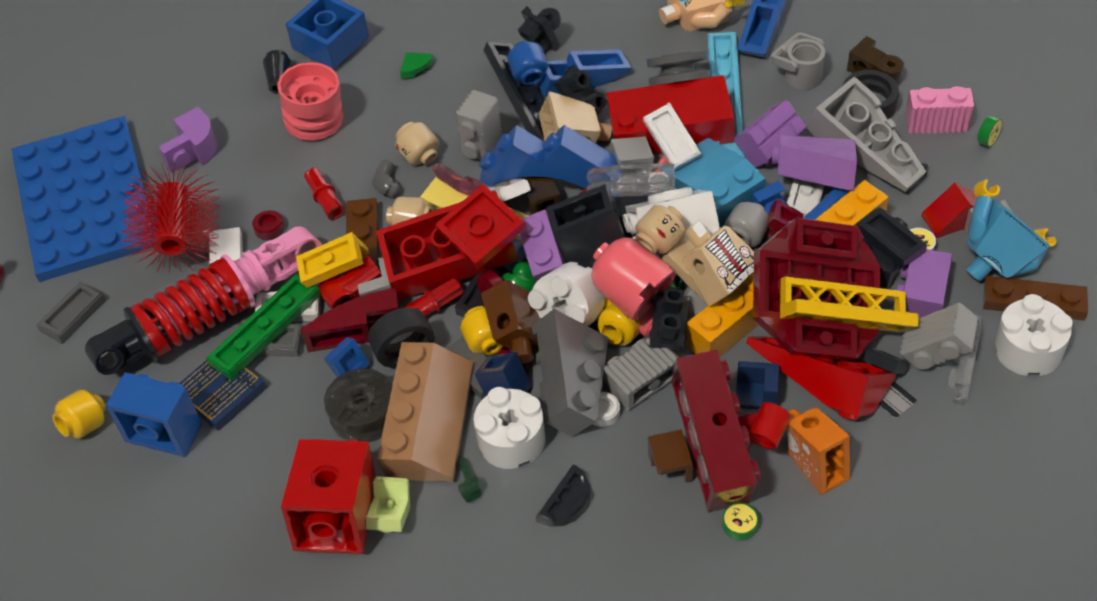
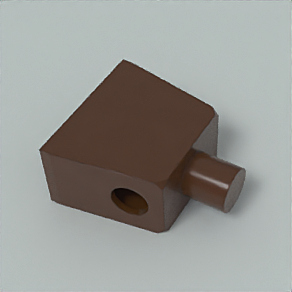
[481,280,541,364]

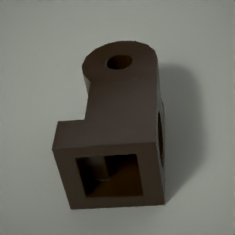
[847,36,904,86]
[522,177,561,215]

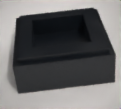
[863,348,909,374]

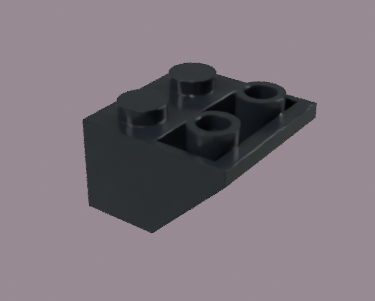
[546,184,627,269]

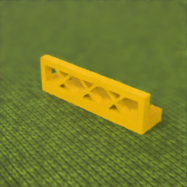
[780,276,919,333]

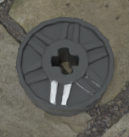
[646,51,711,86]

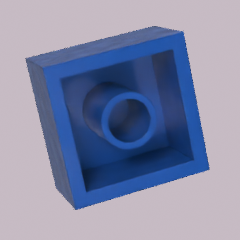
[286,0,369,70]
[106,372,202,457]

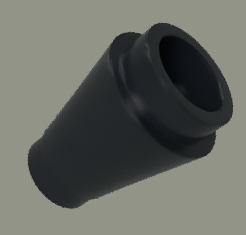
[263,50,291,94]

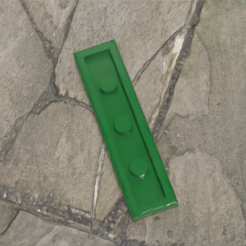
[206,274,321,380]

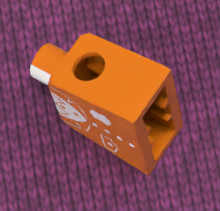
[786,408,850,495]

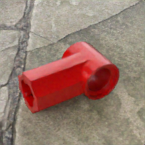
[318,255,382,309]
[738,402,791,449]

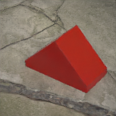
[921,182,977,238]

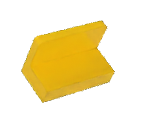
[296,232,369,288]

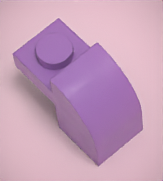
[159,106,217,173]

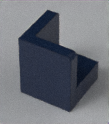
[475,352,531,397]
[736,361,779,410]

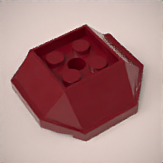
[753,218,880,360]

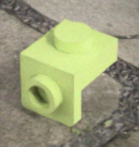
[365,476,410,533]

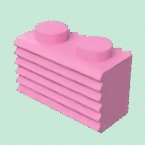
[905,86,974,135]

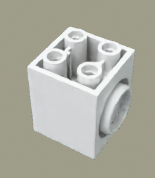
[622,187,720,259]

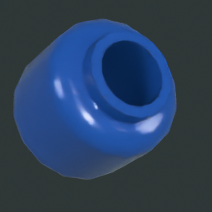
[507,41,548,86]

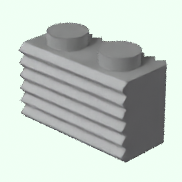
[456,90,502,161]
[900,303,978,370]
[603,338,679,410]

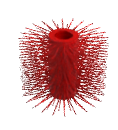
[122,163,220,274]

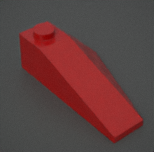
[746,335,896,420]

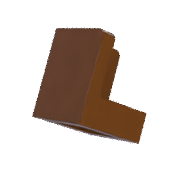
[648,429,693,483]

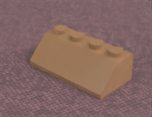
[377,342,474,482]

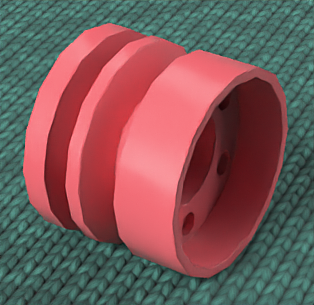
[277,62,344,141]

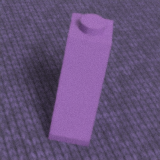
[772,135,857,191]

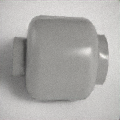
[724,202,769,248]

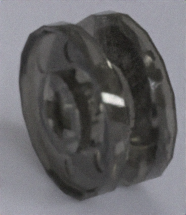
[324,368,393,442]

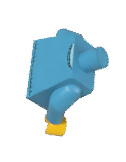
[966,179,1057,282]

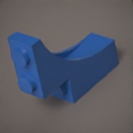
[479,125,623,190]

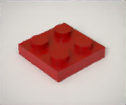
[435,184,527,269]

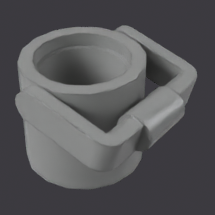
[771,32,825,90]

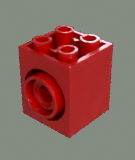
[281,439,376,554]

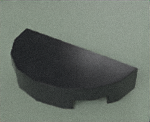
[536,464,590,527]

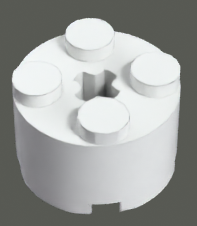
[528,262,607,326]
[995,294,1072,376]
[474,387,546,469]

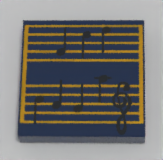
[179,360,267,431]

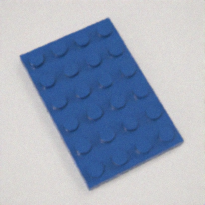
[11,116,155,282]

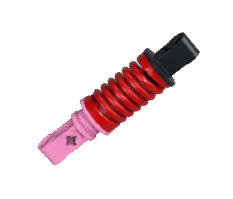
[85,226,322,375]

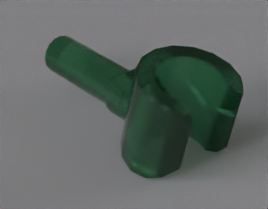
[458,457,482,503]

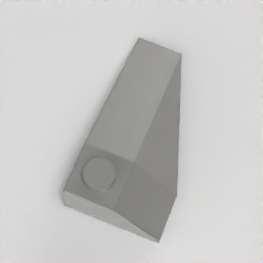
[806,77,926,192]

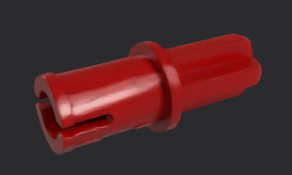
[304,167,345,220]
[401,278,463,316]

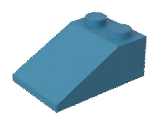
[660,138,765,228]

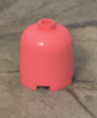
[591,238,676,322]

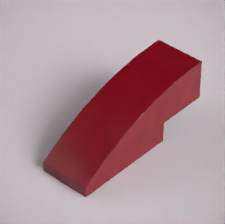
[301,287,400,353]

